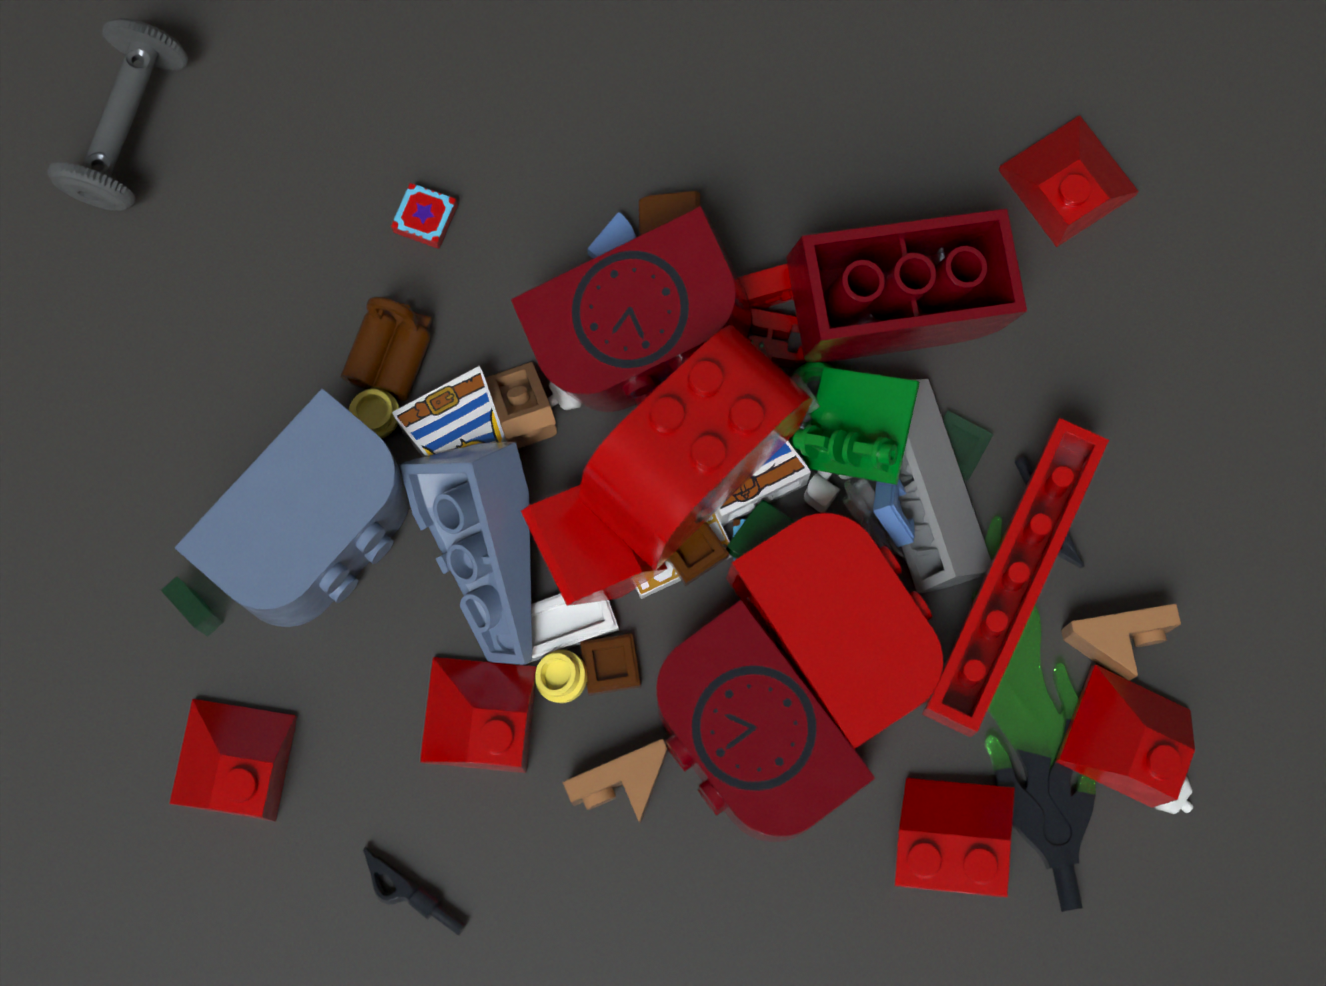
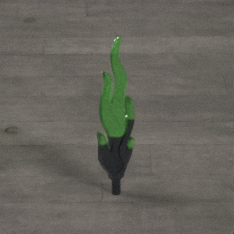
[970,516,1096,912]

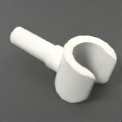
[804,471,840,513]

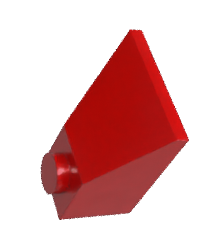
[998,115,1139,247]
[420,657,537,773]
[1055,665,1195,808]
[169,699,297,822]

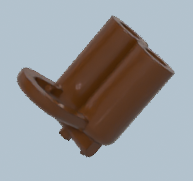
[341,296,432,401]

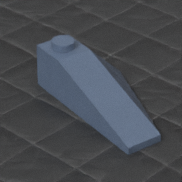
[399,442,532,665]

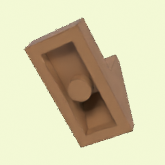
[485,362,557,449]
[1061,604,1181,681]
[563,739,667,824]

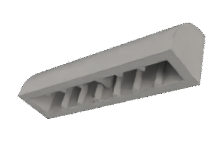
[899,379,991,594]

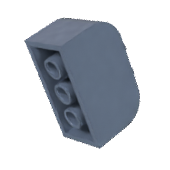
[174,388,409,627]

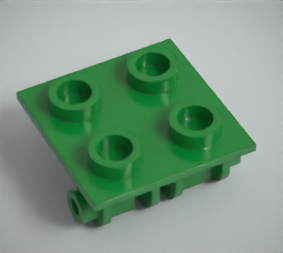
[793,367,920,485]

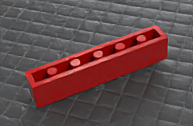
[922,418,1109,738]

